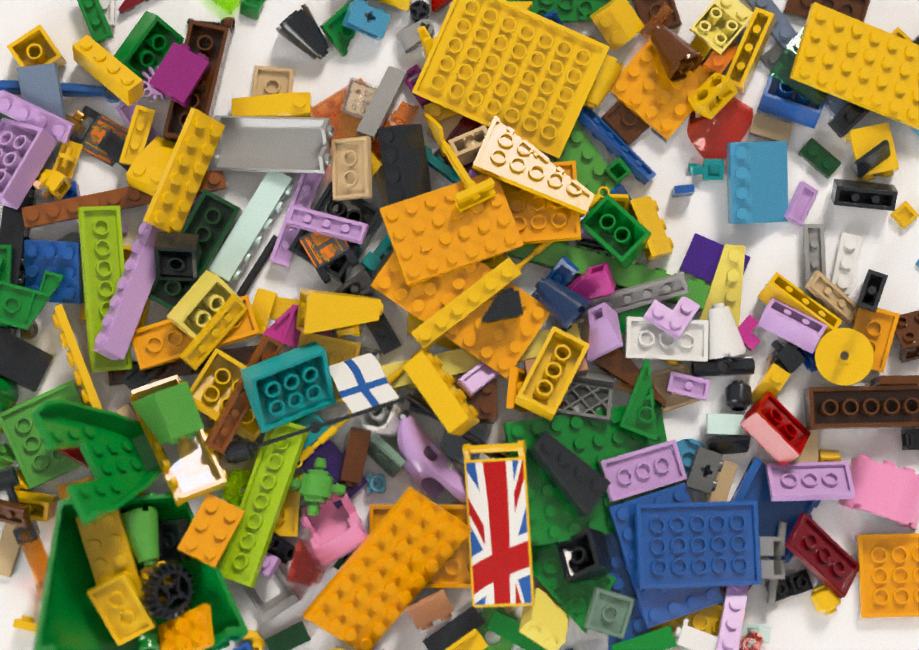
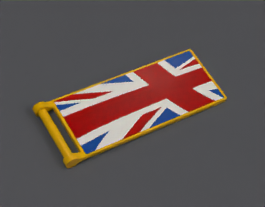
[462,440,535,607]

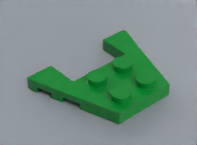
[0,258,64,330]

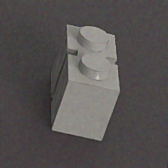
[759,536,785,579]

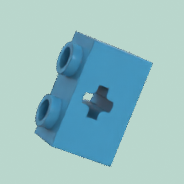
[342,0,391,40]

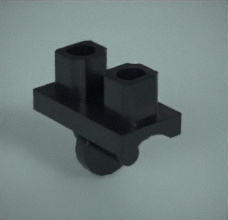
[267,532,297,565]

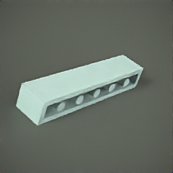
[208,172,294,284]

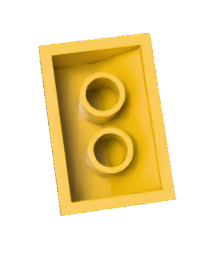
[628,196,674,263]

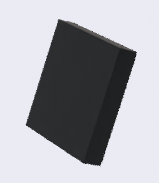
[158,519,189,562]

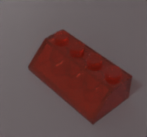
[286,539,325,587]

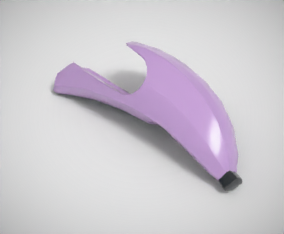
[397,410,467,504]

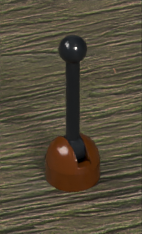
[187,17,235,33]

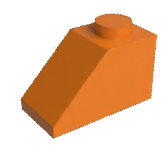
[702,42,739,74]

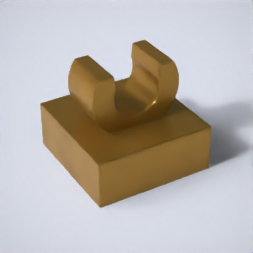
[66,110,88,134]

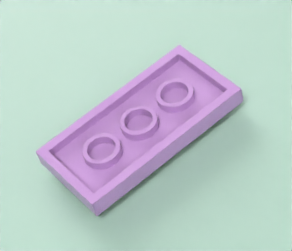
[598,439,687,502]
[765,461,855,501]

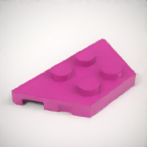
[262,304,334,348]

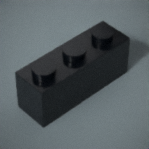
[831,179,898,211]

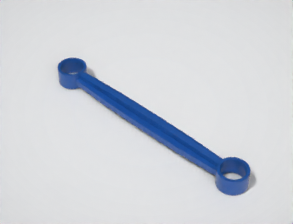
[0,80,121,103]

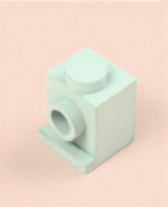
[742,623,771,647]

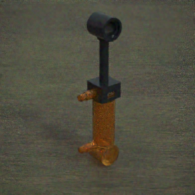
[0,466,48,600]

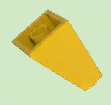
[296,288,383,334]

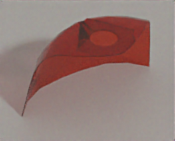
[687,97,754,160]

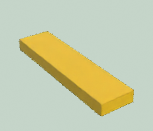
[179,294,248,371]

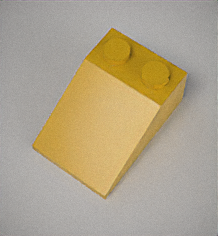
[126,136,176,196]

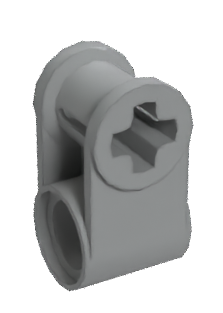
[395,19,435,54]

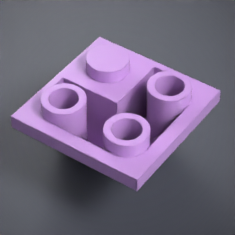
[581,302,623,362]

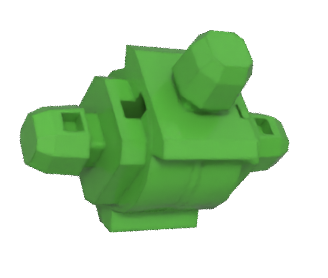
[289,458,346,516]

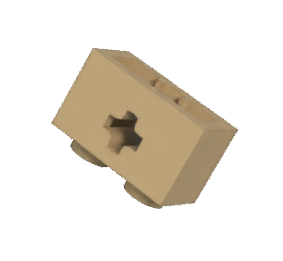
[448,125,488,166]

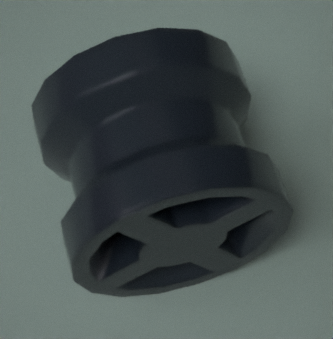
[410,0,430,23]

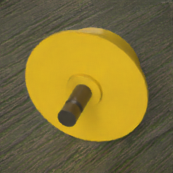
[815,328,874,386]

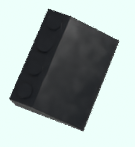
[288,181,383,284]

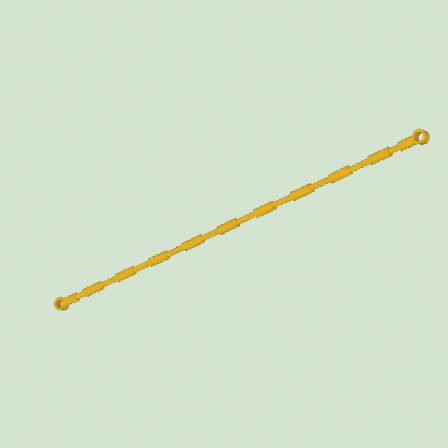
[296,186,610,468]

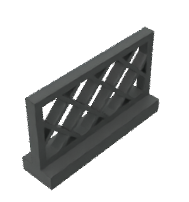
[528,372,615,423]

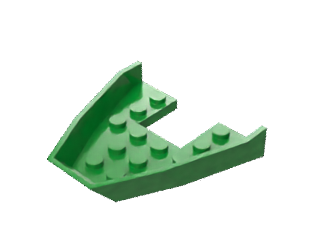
[31,399,170,526]

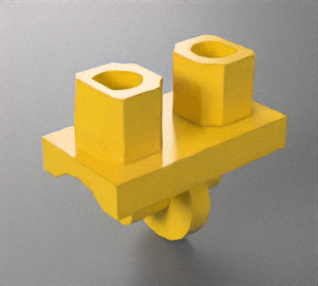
[53,140,84,180]

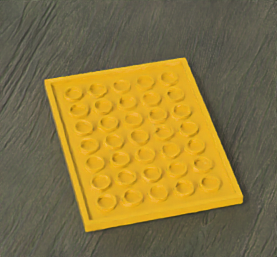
[412,0,610,159]

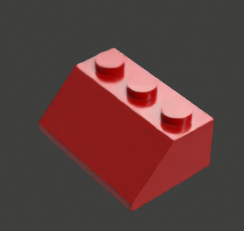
[740,391,811,467]

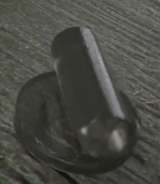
[19,321,38,340]

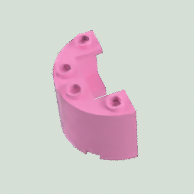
[837,454,919,530]
[300,491,368,566]

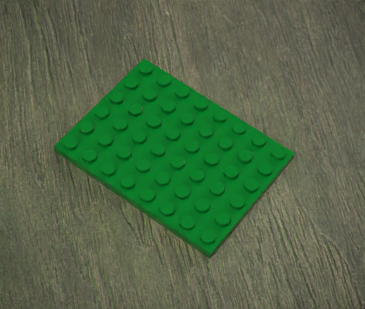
[503,402,675,546]

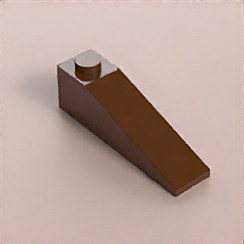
[595,346,667,408]

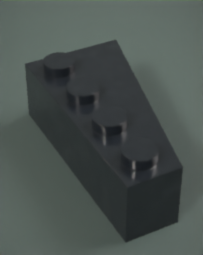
[527,431,611,517]

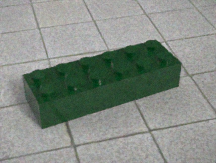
[148,189,243,310]

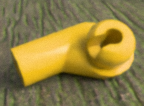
[241,630,265,650]

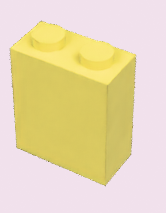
[519,587,569,650]

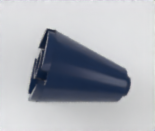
[534,277,592,332]

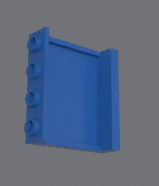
[730,457,821,564]

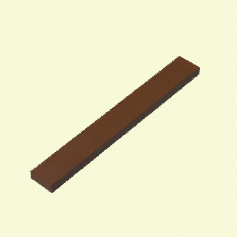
[108,345,258,386]

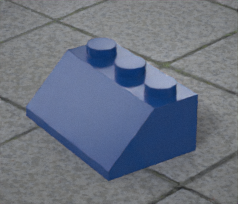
[757,66,827,129]

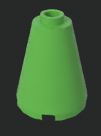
[121,506,159,567]

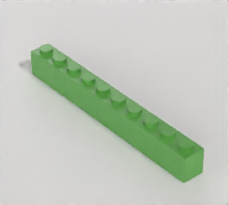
[507,241,710,312]

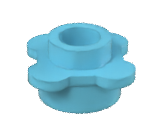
[366,473,386,494]

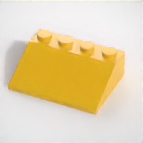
[190,348,261,442]

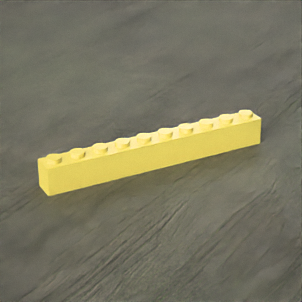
[381,323,581,393]

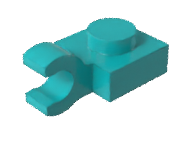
[688,159,725,180]

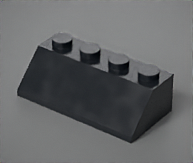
[377,124,432,205]

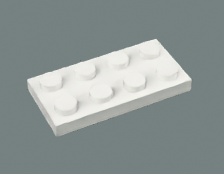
[625,317,709,362]

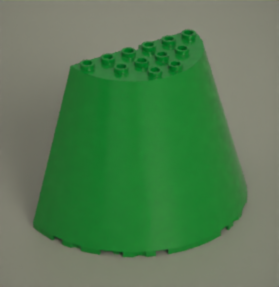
[32,491,248,650]

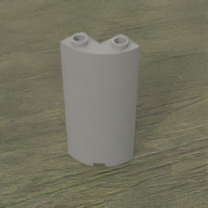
[208,115,334,174]

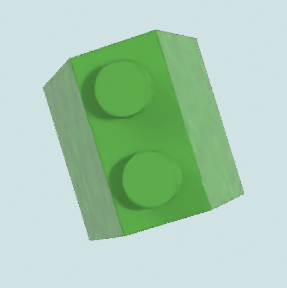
[132,381,204,446]

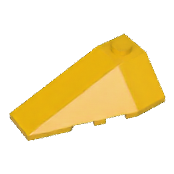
[231,92,312,117]

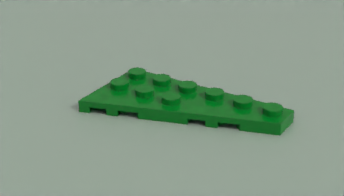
[531,543,617,634]

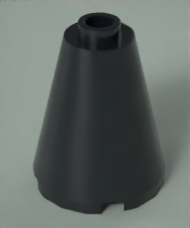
[276,4,329,60]

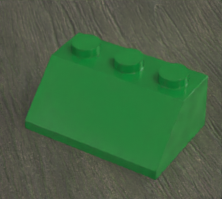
[114,11,184,79]
[580,194,651,269]

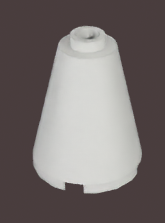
[707,302,746,359]
[359,403,401,440]

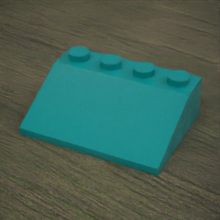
[240,341,336,433]

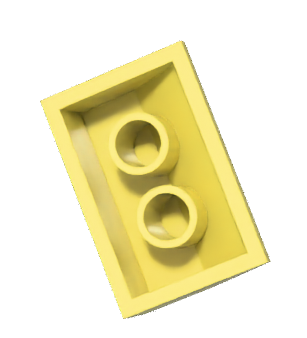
[166,270,243,339]

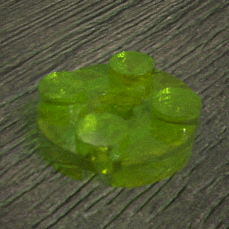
[222,469,252,508]

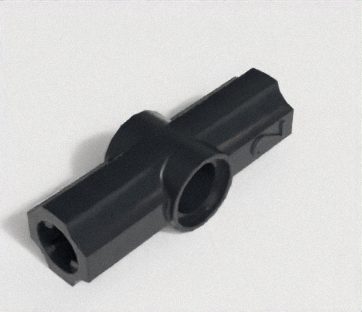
[691,356,755,377]

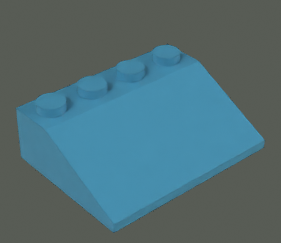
[726,141,789,224]

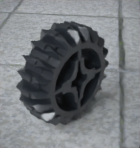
[140,562,196,620]

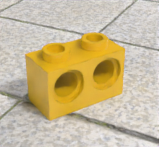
[688,72,738,119]

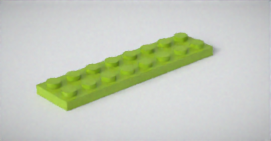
[78,206,132,372]
[219,422,308,588]

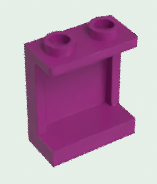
[149,42,211,108]

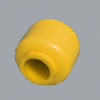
[810,583,841,615]

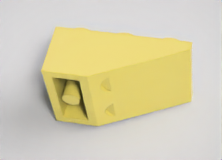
[689,0,753,55]

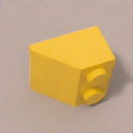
[590,0,644,51]

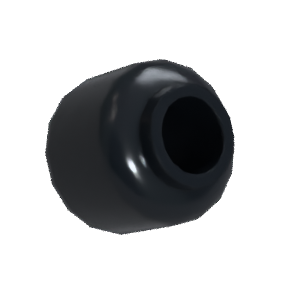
[725,380,752,411]

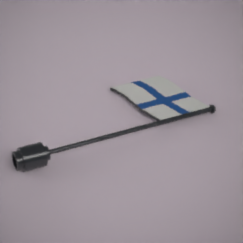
[224,353,405,464]

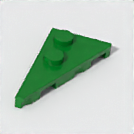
[319,0,367,57]
[619,358,658,441]

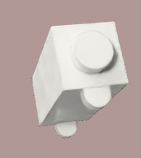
[673,618,718,650]

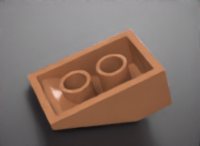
[405,588,454,631]

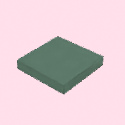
[367,433,406,478]
[583,587,635,639]

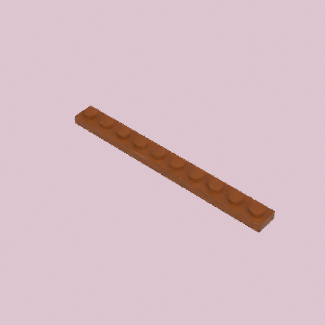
[21,170,227,229]

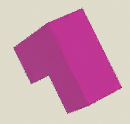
[738,315,761,351]

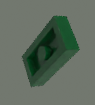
[797,137,842,179]

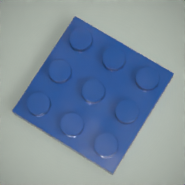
[24,239,84,304]

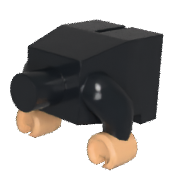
[766,340,806,374]

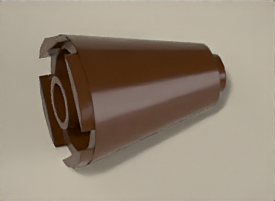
[650,26,703,82]

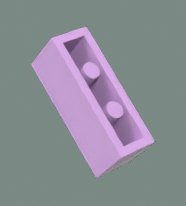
[758,297,827,354]

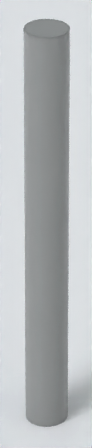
[766,522,787,605]

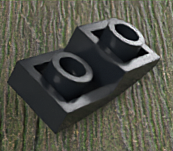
[764,569,813,602]

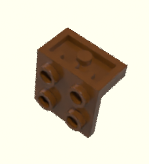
[895,310,919,363]

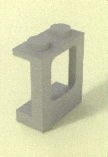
[239,566,300,624]

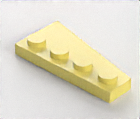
[699,244,745,327]

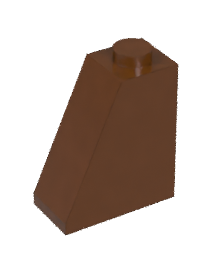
[338,427,371,489]

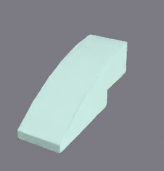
[705,413,752,437]

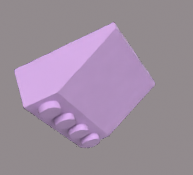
[0,118,58,210]

